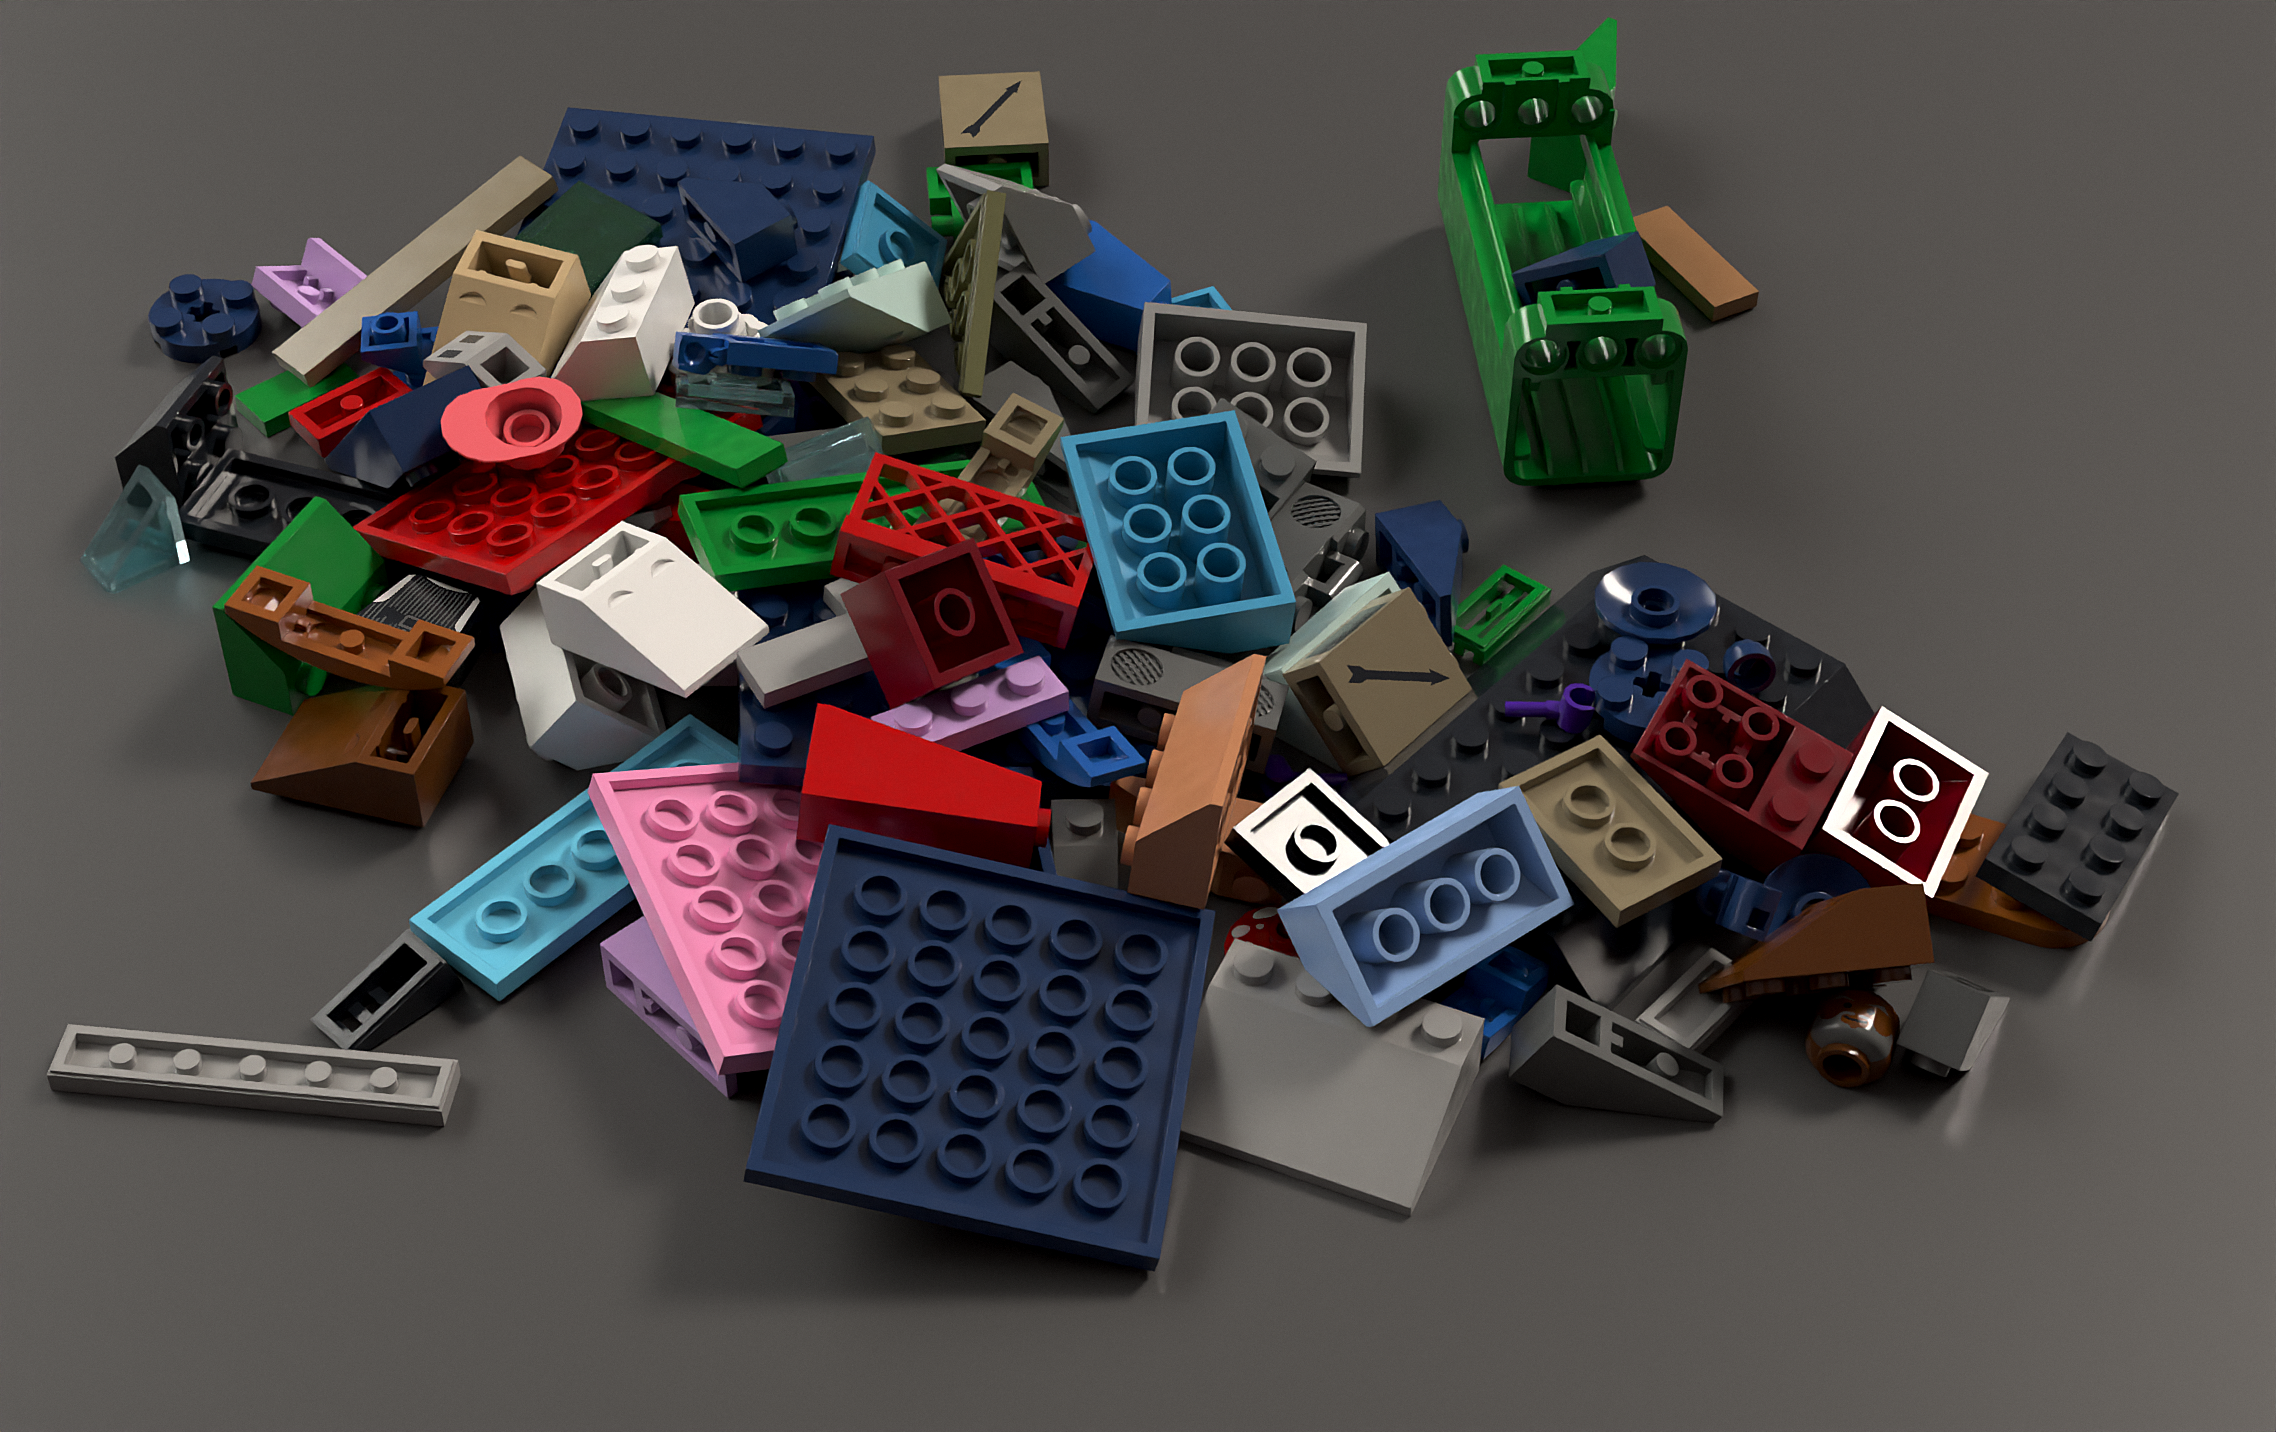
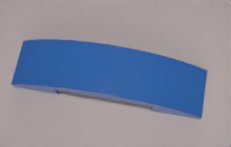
[978,634,1146,787]

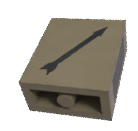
[938,71,1049,186]
[1282,587,1472,777]

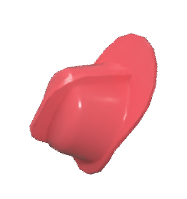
[441,376,583,471]

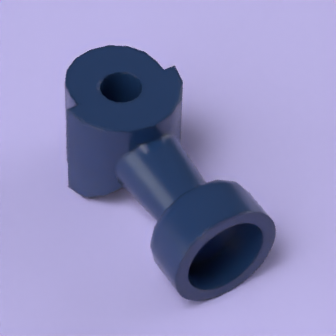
[1686,867,1783,942]

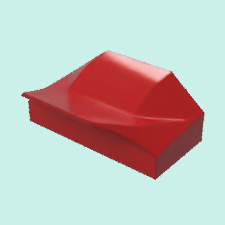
[288,367,413,458]

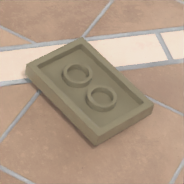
[809,345,986,456]
[1498,735,1723,928]

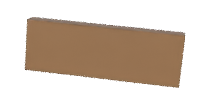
[1633,205,1759,322]

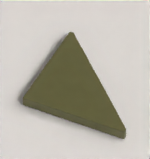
[942,190,1006,398]

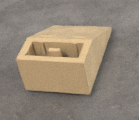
[423,230,591,386]

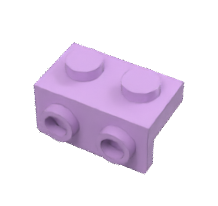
[252,238,367,329]

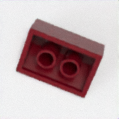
[1798,706,1988,905]

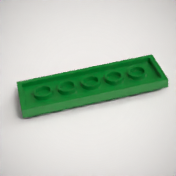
[678,459,1057,592]

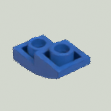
[360,311,439,374]

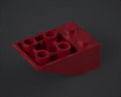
[1630,659,1854,876]

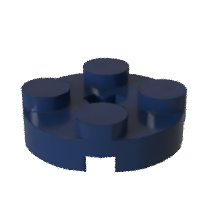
[148,274,262,363]
[1588,636,1709,744]

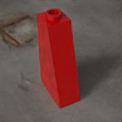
[796,703,1051,869]

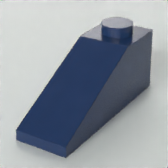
[1375,500,1469,647]

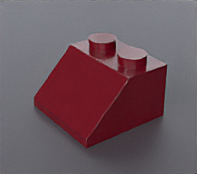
[840,537,1024,709]

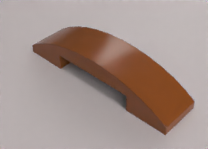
[224,566,475,690]

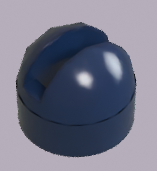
[1723,639,1776,695]

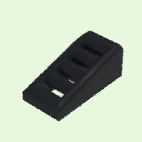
[310,929,463,1052]

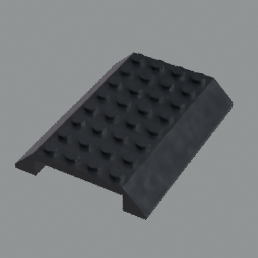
[1336,555,1875,1011]

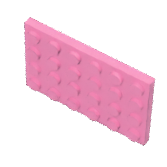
[587,762,824,1075]

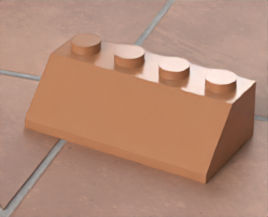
[1120,654,1267,910]

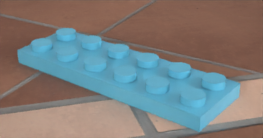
[409,714,738,1001]

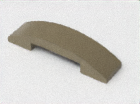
[914,393,1064,547]

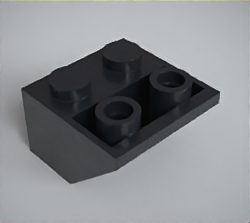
[115,356,243,513]

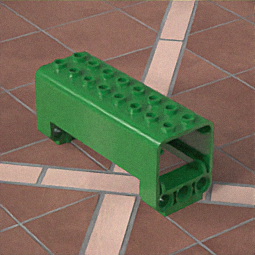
[1437,50,1688,486]

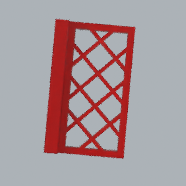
[830,452,1094,650]

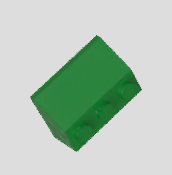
[212,496,391,716]

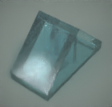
[80,465,190,594]

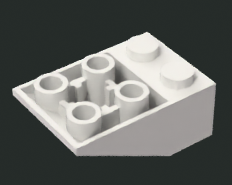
[536,521,770,698]

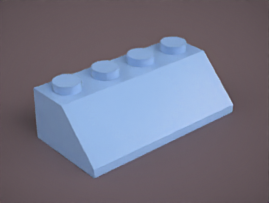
[1277,786,1574,1027]

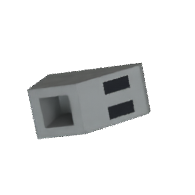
[423,331,546,389]

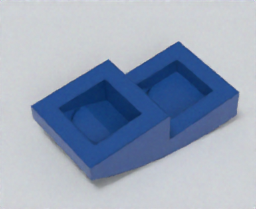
[1439,944,1550,1060]

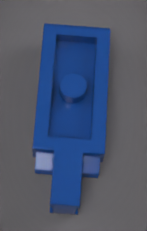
[672,331,839,382]

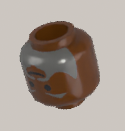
[1805,987,1900,1087]

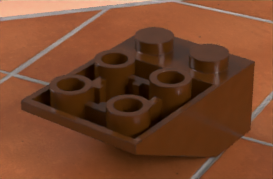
[250,685,474,828]
[1698,883,1935,1003]

